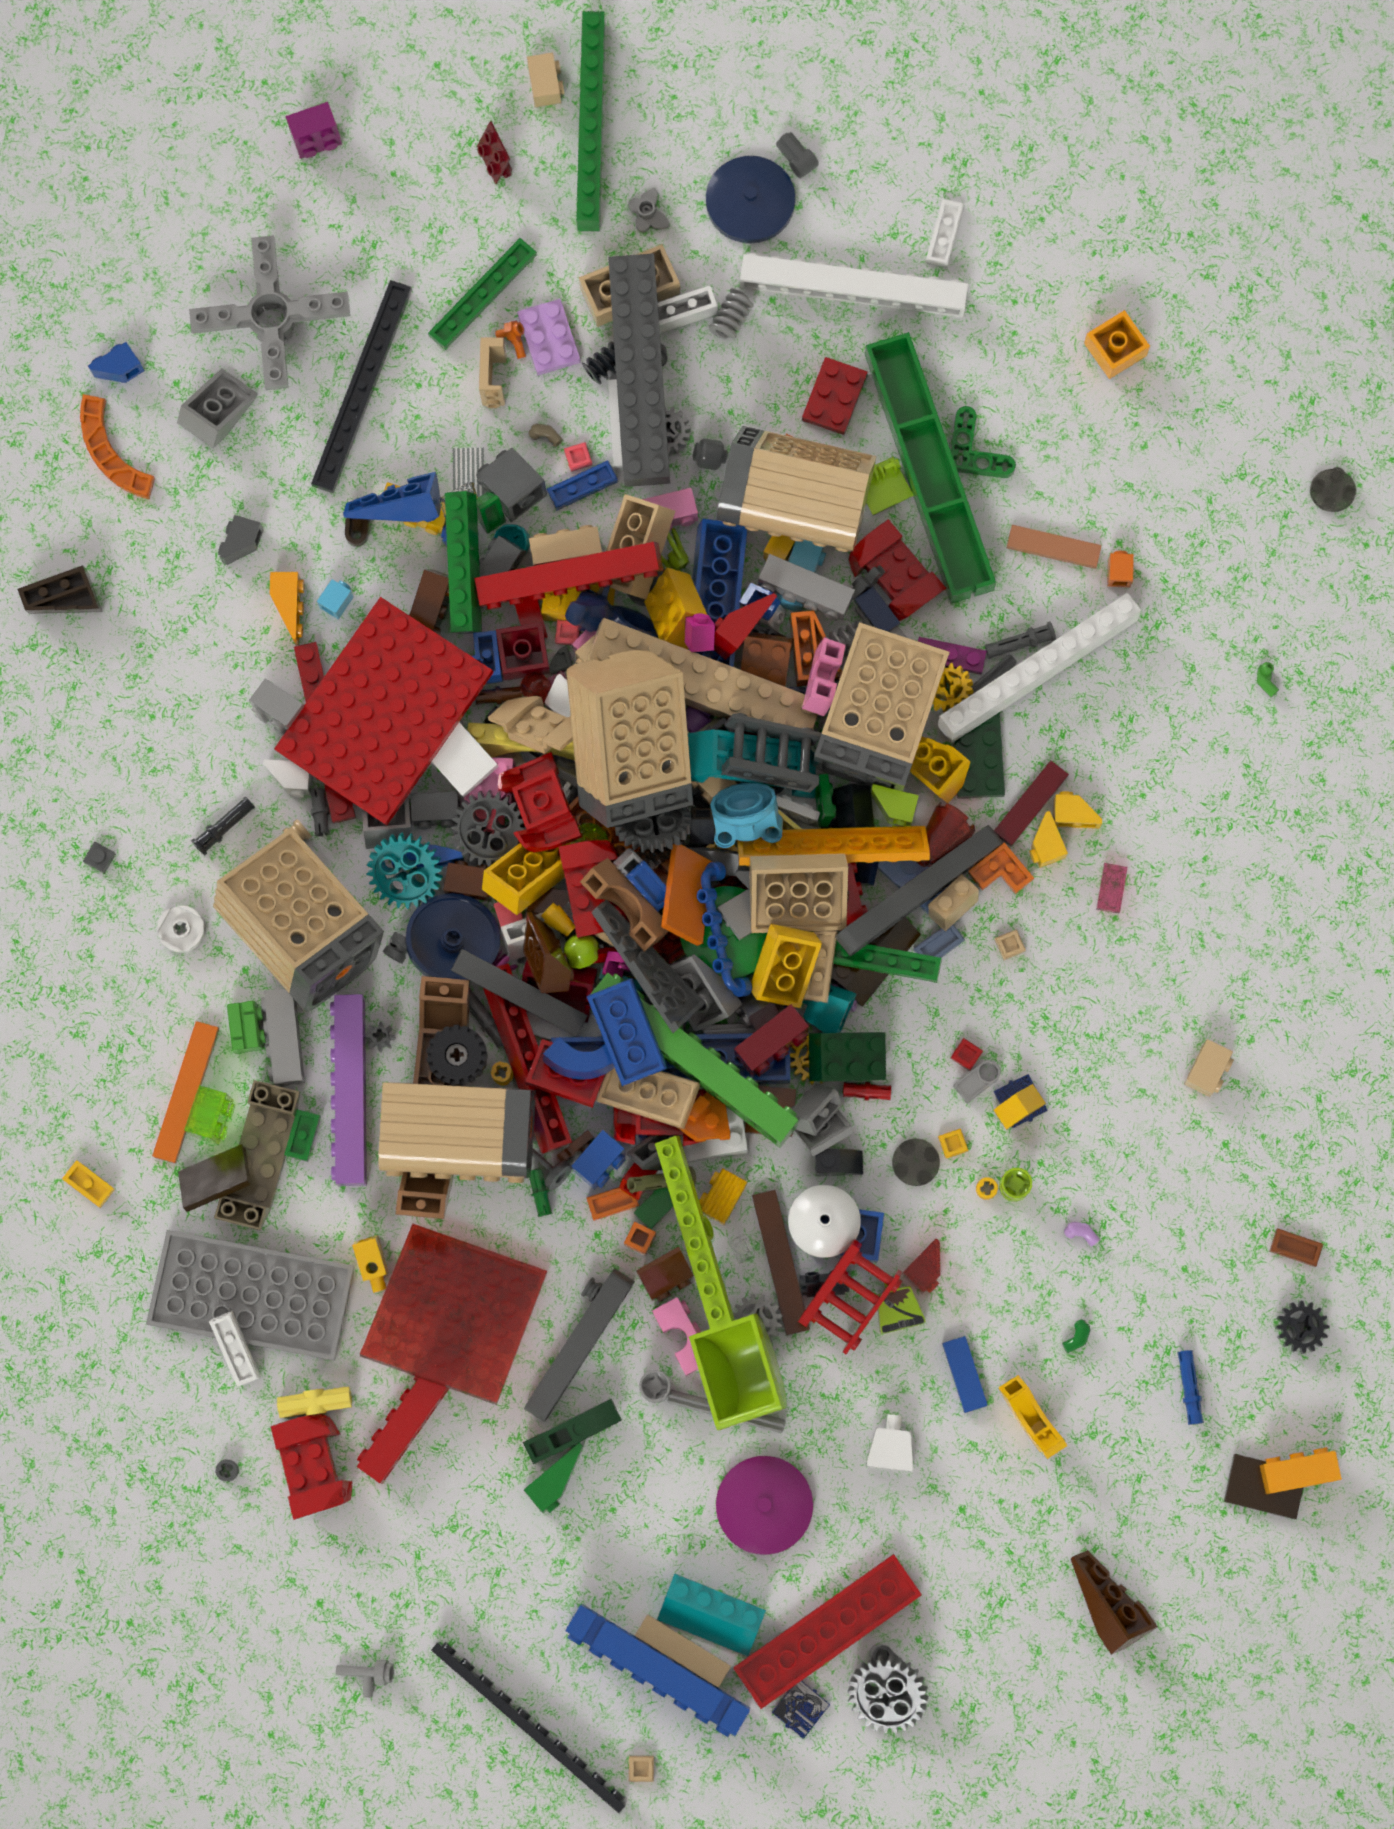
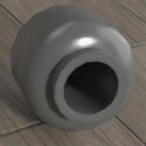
[693,438,728,470]

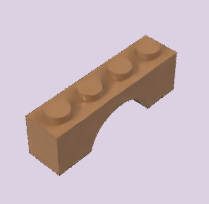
[580,858,669,952]

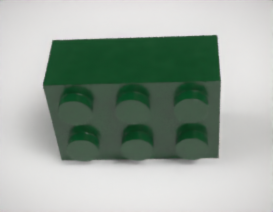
[809,1032,886,1082]

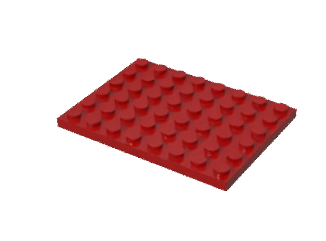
[274,597,494,826]

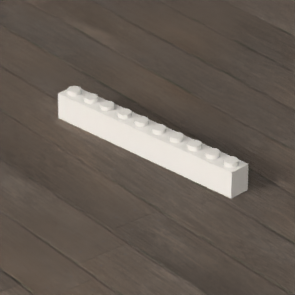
[740,253,968,318]
[938,593,1141,744]

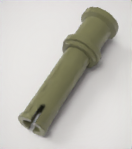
[627,1166,696,1193]

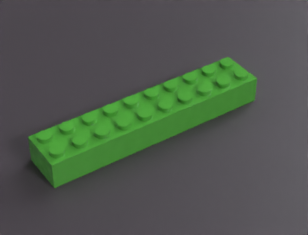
[590,973,798,1148]

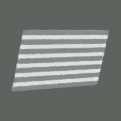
[453,447,484,498]

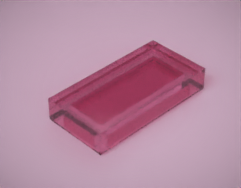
[1096,863,1128,914]

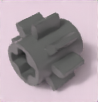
[365,1022,396,1052]

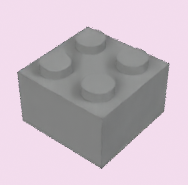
[249,678,304,736]

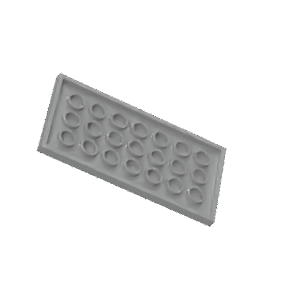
[146,1230,355,1361]

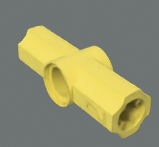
[277,1387,352,1418]

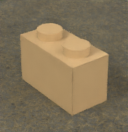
[527,52,564,107]
[928,874,979,931]
[1184,1039,1234,1097]

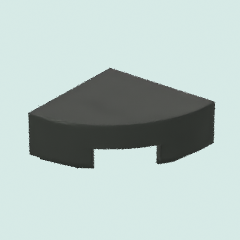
[550,646,573,675]

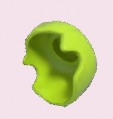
[563,934,600,969]

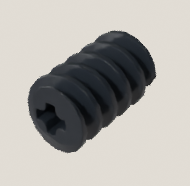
[582,341,616,385]

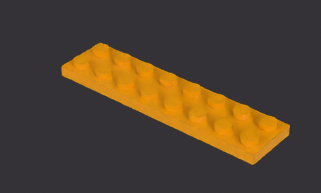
[737,826,930,866]

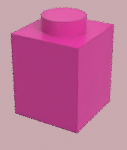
[685,613,715,652]

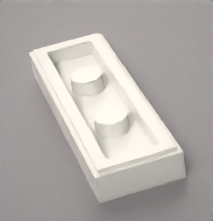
[926,199,964,268]
[209,1311,261,1387]

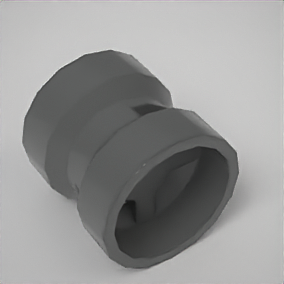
[382,932,407,964]

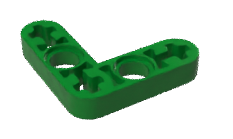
[951,406,1016,478]

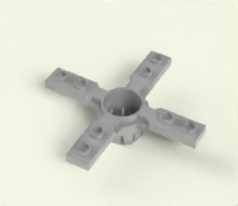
[189,235,351,390]

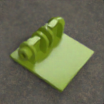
[866,457,913,515]

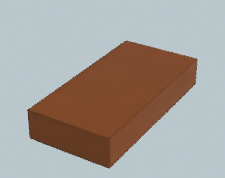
[1269,1228,1323,1267]

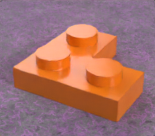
[968,842,1034,894]

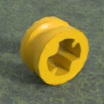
[976,1177,998,1200]

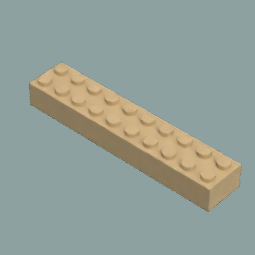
[586,618,818,739]

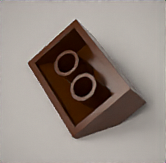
[523,912,573,993]

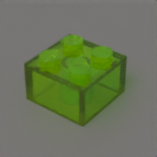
[184,1085,235,1145]

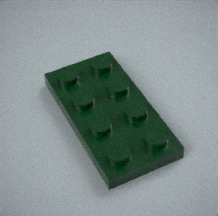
[954,712,1005,799]

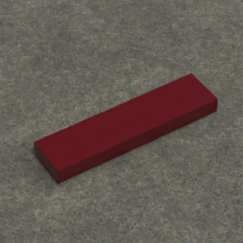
[994,760,1069,847]

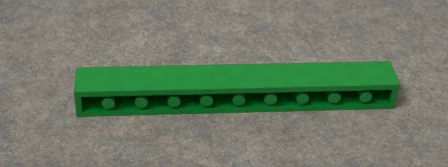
[576,11,606,232]

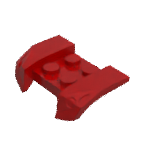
[848,519,947,621]
[498,752,582,853]
[558,840,630,938]
[613,1089,706,1146]
[270,1414,353,1520]

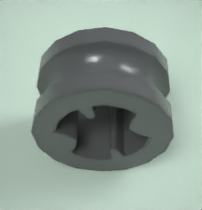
[581,1277,602,1302]
[215,1459,239,1482]

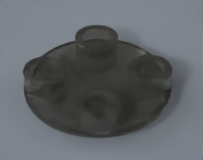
[1310,467,1356,512]
[892,1139,940,1186]

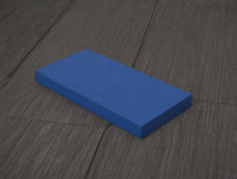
[587,978,668,1086]

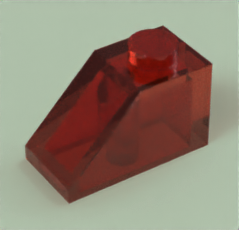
[902,1238,940,1294]

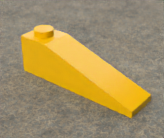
[910,736,971,803]

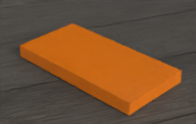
[661,844,712,946]

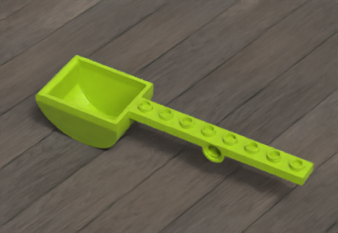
[655,1136,787,1431]

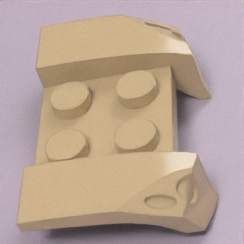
[488,696,573,754]

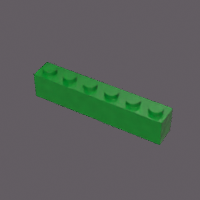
[445,491,482,634]

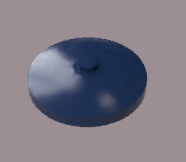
[706,156,795,243]
[405,893,500,982]

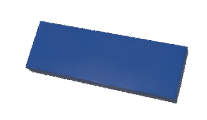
[547,460,618,511]
[942,1336,988,1413]

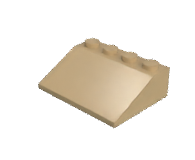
[749,854,848,933]

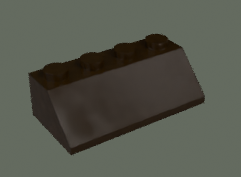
[831,917,921,1007]

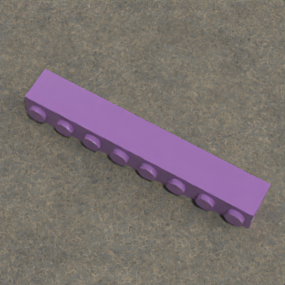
[330,994,367,1186]

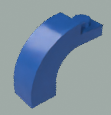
[543,1037,615,1080]

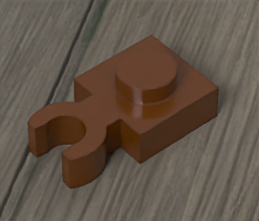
[557,1130,594,1162]

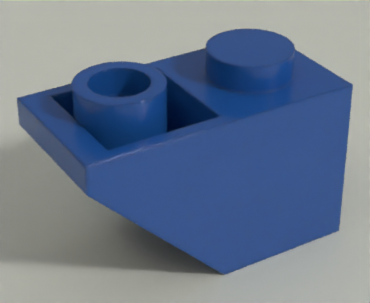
[88,342,144,383]

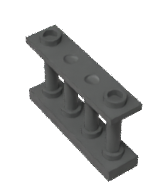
[721,713,822,793]

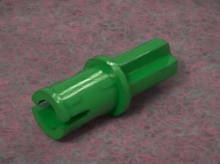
[529,1169,553,1217]

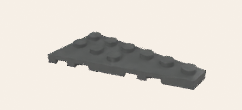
[591,900,705,1033]

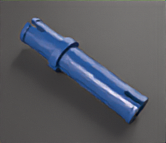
[1177,1350,1204,1425]

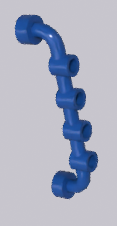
[697,862,752,997]

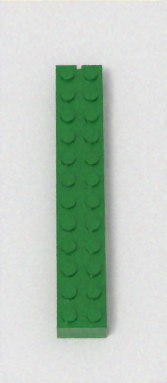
[865,332,996,604]

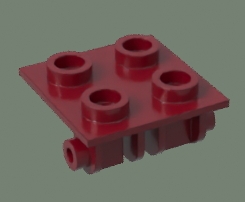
[477,121,512,184]

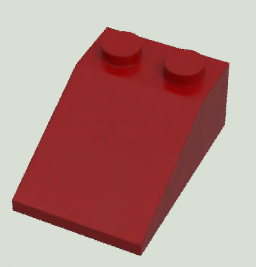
[714,593,777,660]

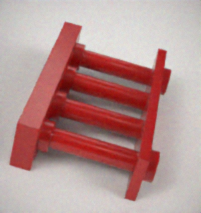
[798,1239,902,1355]

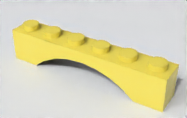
[467,723,575,761]

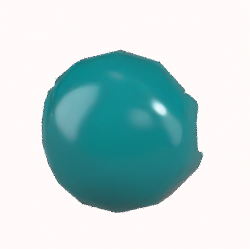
[494,524,530,556]

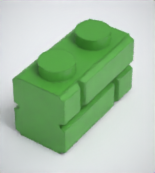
[227,1000,266,1054]

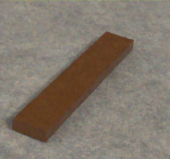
[752,1190,810,1336]

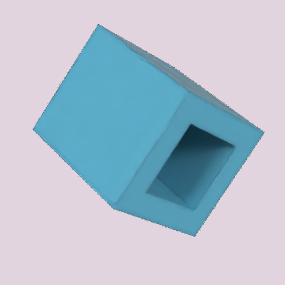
[317,579,354,620]

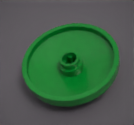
[680,886,767,980]

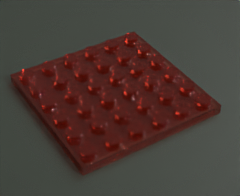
[360,1223,547,1405]

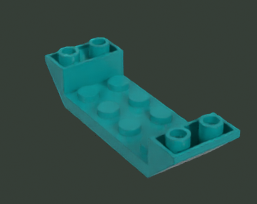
[687,729,816,799]

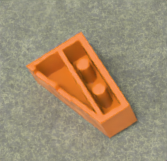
[789,611,843,687]

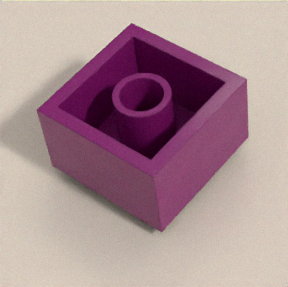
[285,101,342,159]

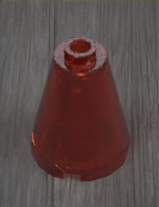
[917,802,975,868]

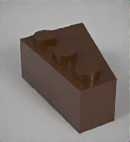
[409,569,449,635]

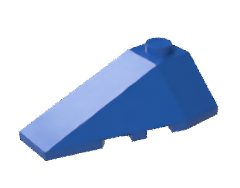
[343,472,442,522]

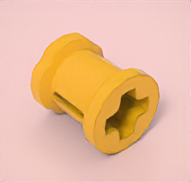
[491,1061,514,1086]

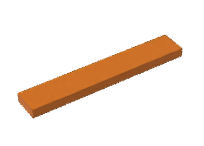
[152,1021,219,1164]

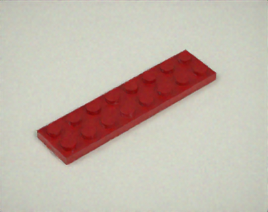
[733,1554,922,1709]

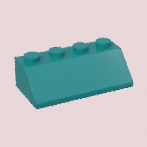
[657,1574,766,1656]

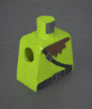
[877,1275,926,1335]

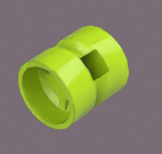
[999,1168,1032,1202]

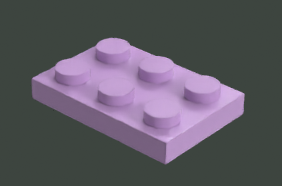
[517,299,581,376]

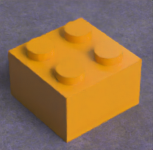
[1084,310,1150,379]

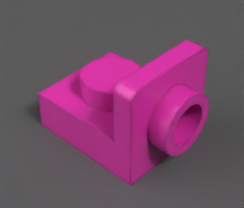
[602,951,631,978]

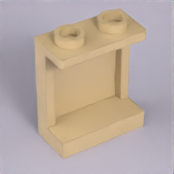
[479,337,507,408]

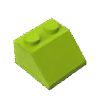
[871,784,919,827]

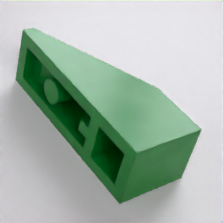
[524,1442,584,1513]

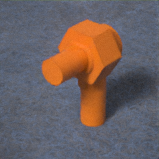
[495,320,526,359]

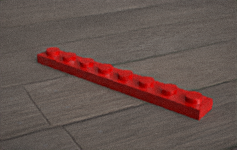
[294,642,356,824]

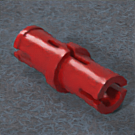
[843,1082,891,1101]

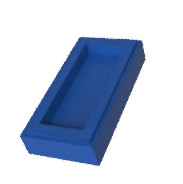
[626,860,666,912]

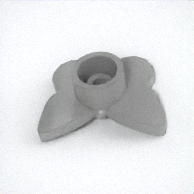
[628,188,670,233]

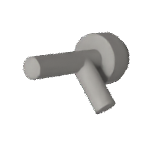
[336,1660,394,1698]

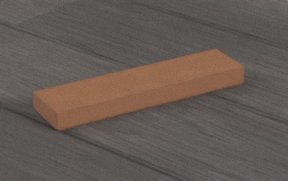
[1006,525,1102,569]

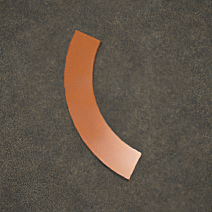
[80,394,155,499]

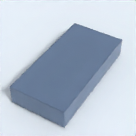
[913,924,965,958]

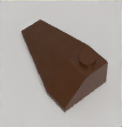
[1070,1550,1158,1655]

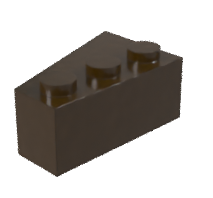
[17,565,103,614]

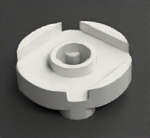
[157,905,205,953]

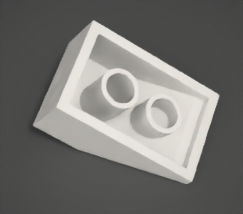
[680,1107,748,1163]

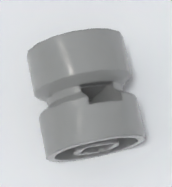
[639,1370,671,1403]

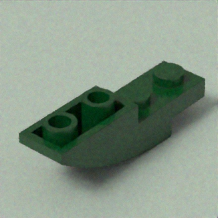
[523,1398,622,1464]

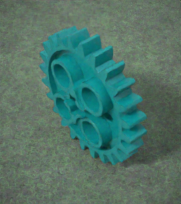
[366,833,443,909]

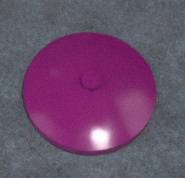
[716,1456,813,1555]

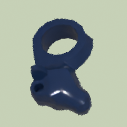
[565,586,659,639]

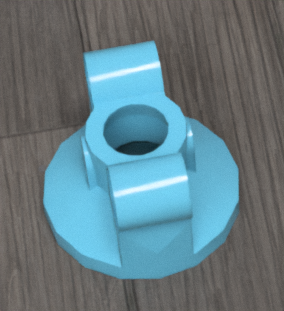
[710,783,783,848]

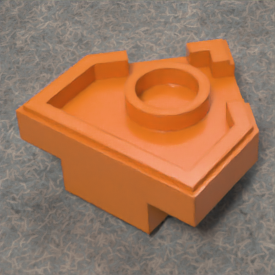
[678,1092,731,1142]

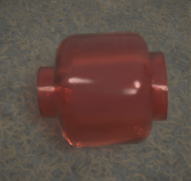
[520,672,552,704]

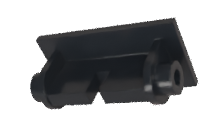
[800,1271,850,1298]

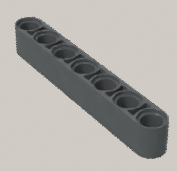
[524,1269,635,1422]

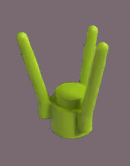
[661,528,690,571]

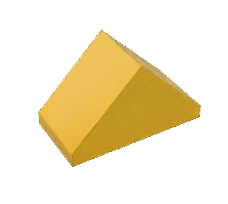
[993,1084,1046,1130]

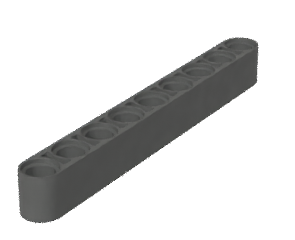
[835,825,1004,956]

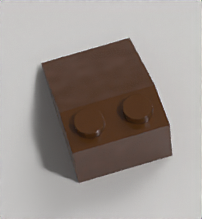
[636,1246,694,1302]

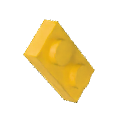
[62,1160,115,1208]

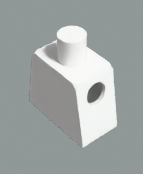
[866,1414,913,1472]

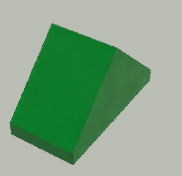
[477,492,506,534]

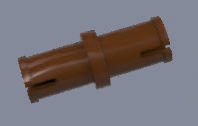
[476,686,522,705]

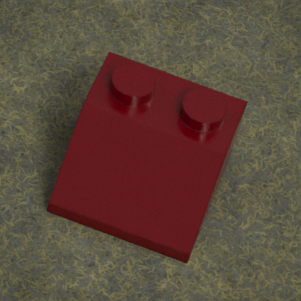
[496,622,550,681]

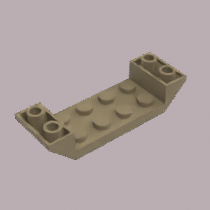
[214,1080,300,1231]

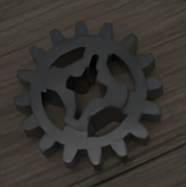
[1275,1301,1329,1354]

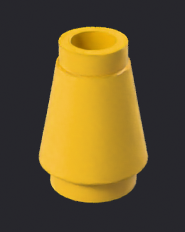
[541,902,575,937]

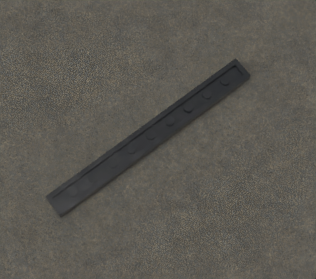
[311,280,412,493]
[431,1642,626,1813]

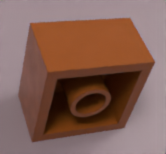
[741,632,793,687]

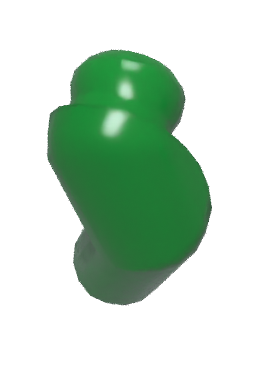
[1062,1320,1091,1353]

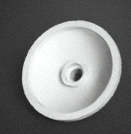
[788,1185,861,1258]

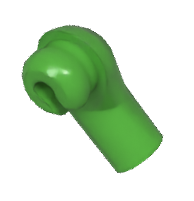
[1257,662,1279,698]

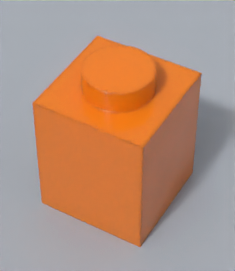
[1107,551,1134,587]
[624,1222,657,1256]

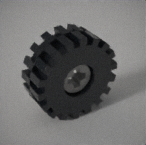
[427,1025,488,1086]

